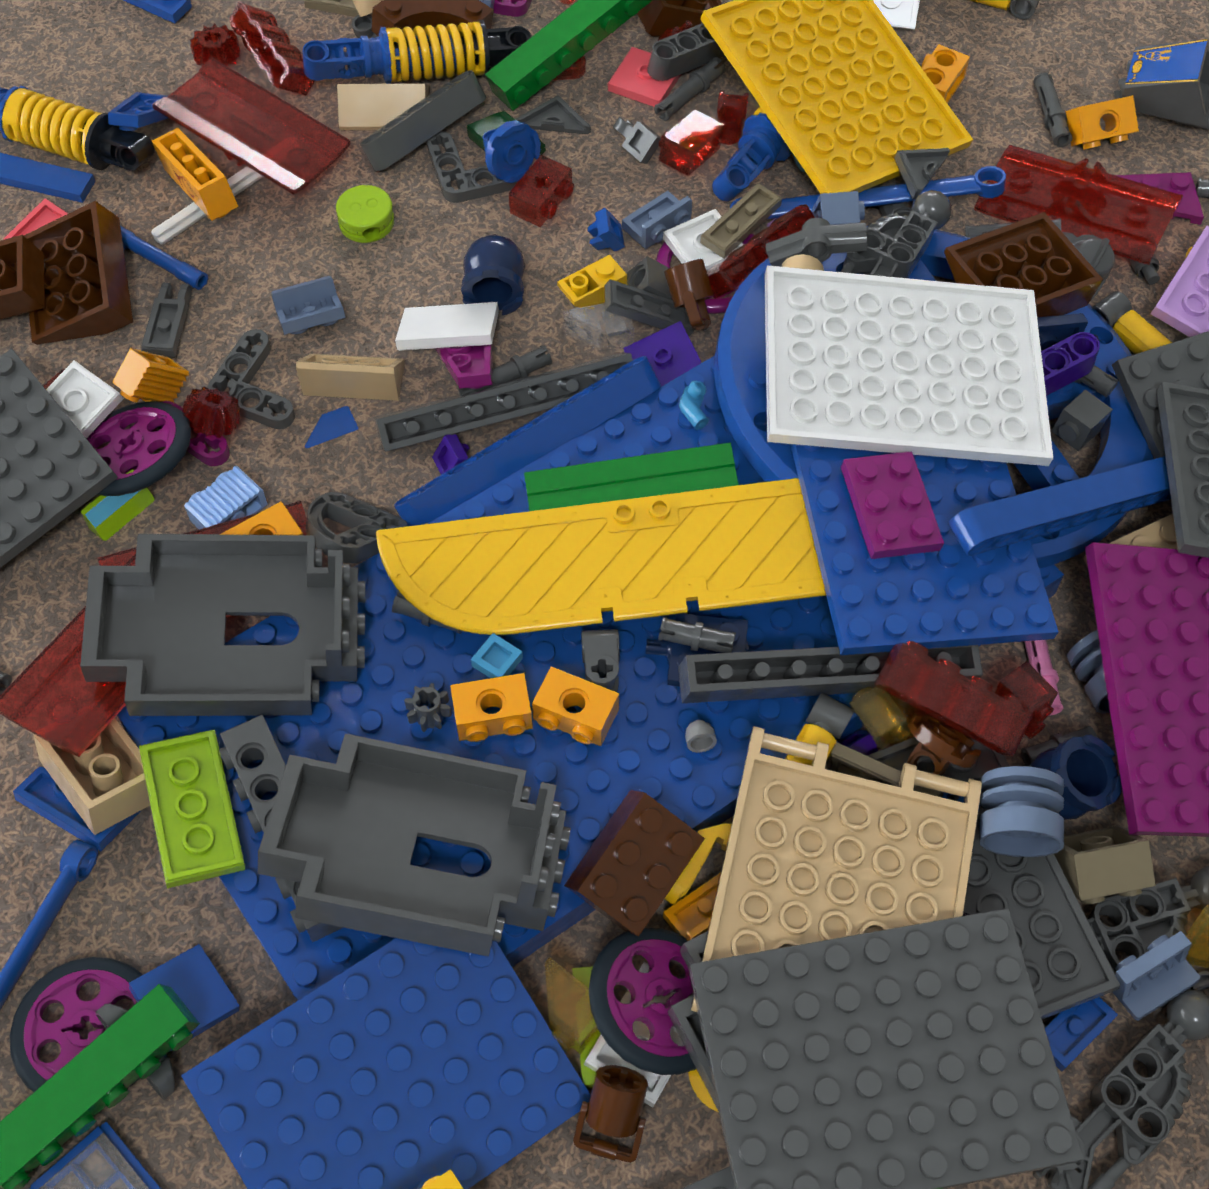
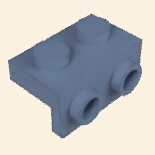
[622,191,692,249]
[271,276,346,335]
[1113,931,1200,1021]

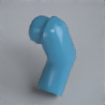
[679,381,709,430]

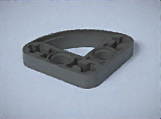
[305,492,407,563]

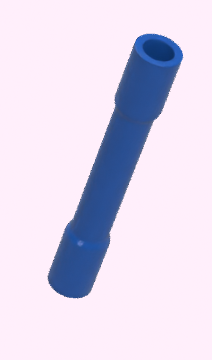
[120,225,208,290]

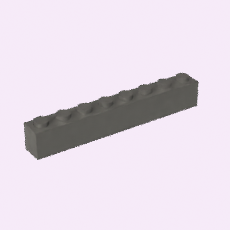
[374,352,633,452]
[678,645,983,703]

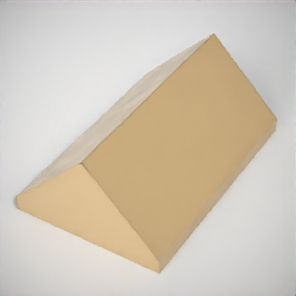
[337,84,429,130]
[296,353,405,401]

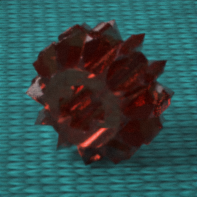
[190,23,240,72]
[182,387,241,438]

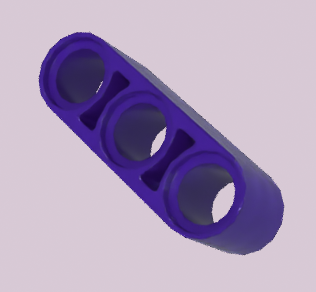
[1041,332,1100,396]

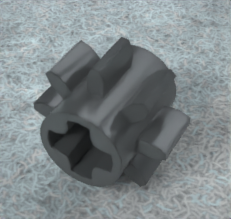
[404,683,452,732]

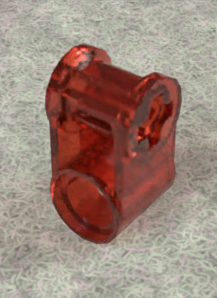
[716,90,749,145]

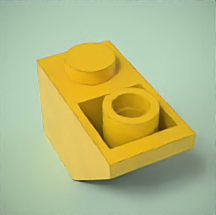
[557,255,627,312]

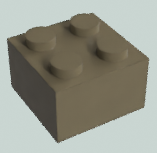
[1054,826,1156,904]

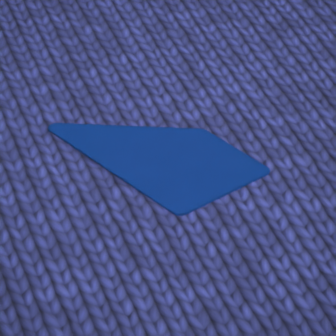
[305,406,358,448]

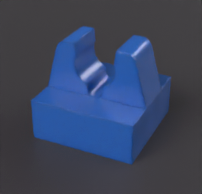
[588,208,625,251]

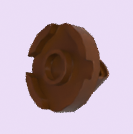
[907,710,981,776]

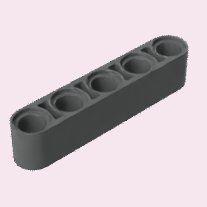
[647,23,725,81]
[360,70,486,171]

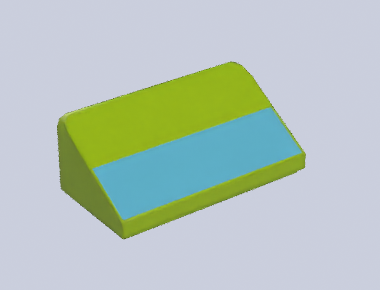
[80,469,155,541]

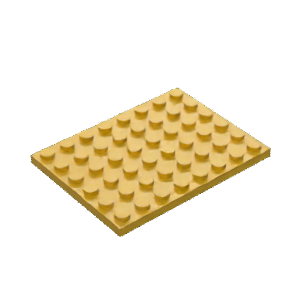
[700,0,973,194]

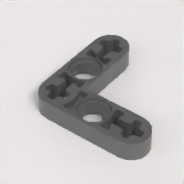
[427,131,527,203]
[207,329,295,429]

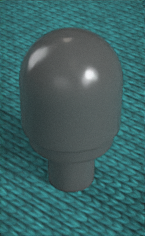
[1129,246,1160,285]

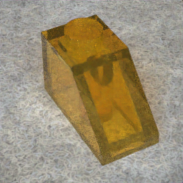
[545,957,599,1055]

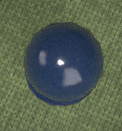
[461,234,525,315]
[1029,735,1122,820]

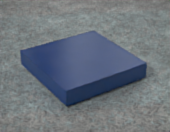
[129,944,240,1052]

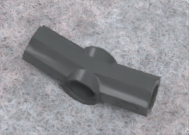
[766,218,867,267]

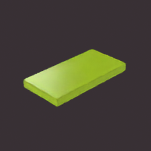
[139,729,246,889]

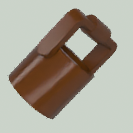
[664,259,714,330]
[573,1065,648,1163]

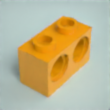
[921,44,970,103]

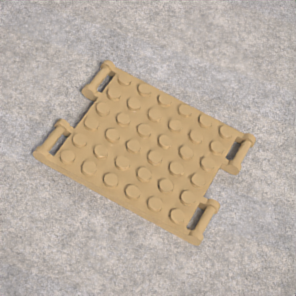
[691,726,982,1012]

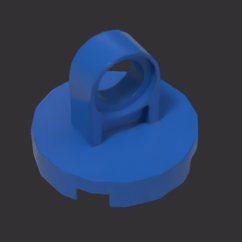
[483,120,541,183]

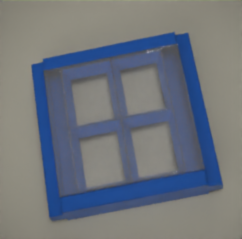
[29,1121,161,1189]

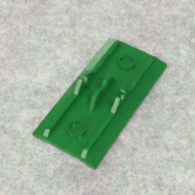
[524,442,739,511]

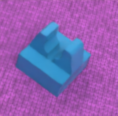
[471,633,523,678]

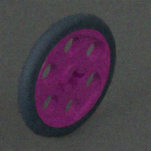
[86,401,191,496]
[589,928,696,1075]
[10,957,143,1092]

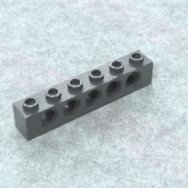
[219,715,344,943]

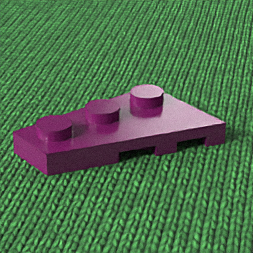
[1100,172,1204,225]
[435,342,493,389]

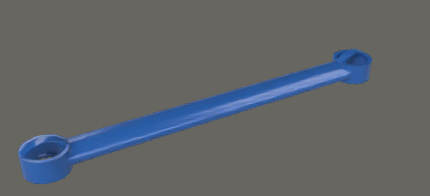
[730,166,1006,219]
[0,839,98,1010]

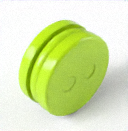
[336,185,394,243]

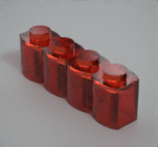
[229,2,315,96]
[707,204,815,299]
[875,641,1033,756]

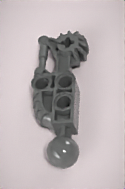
[841,190,952,278]
[1087,866,1209,974]
[1033,989,1209,1189]

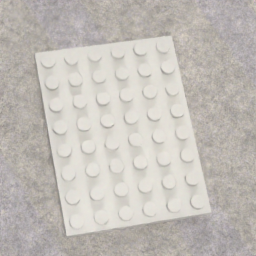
[765,265,1053,466]

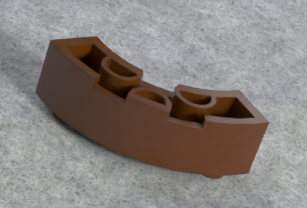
[371,0,494,36]

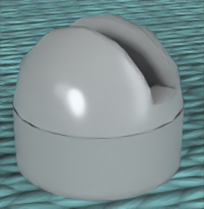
[685,720,717,753]

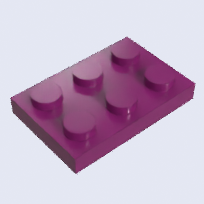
[841,451,944,559]

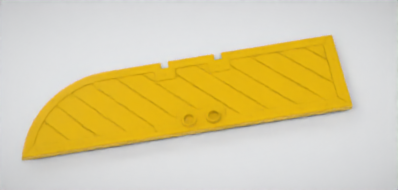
[376,478,826,635]

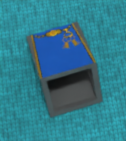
[1121,39,1209,126]

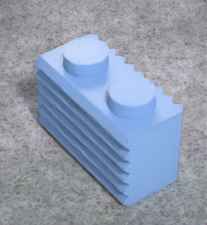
[184,466,268,534]

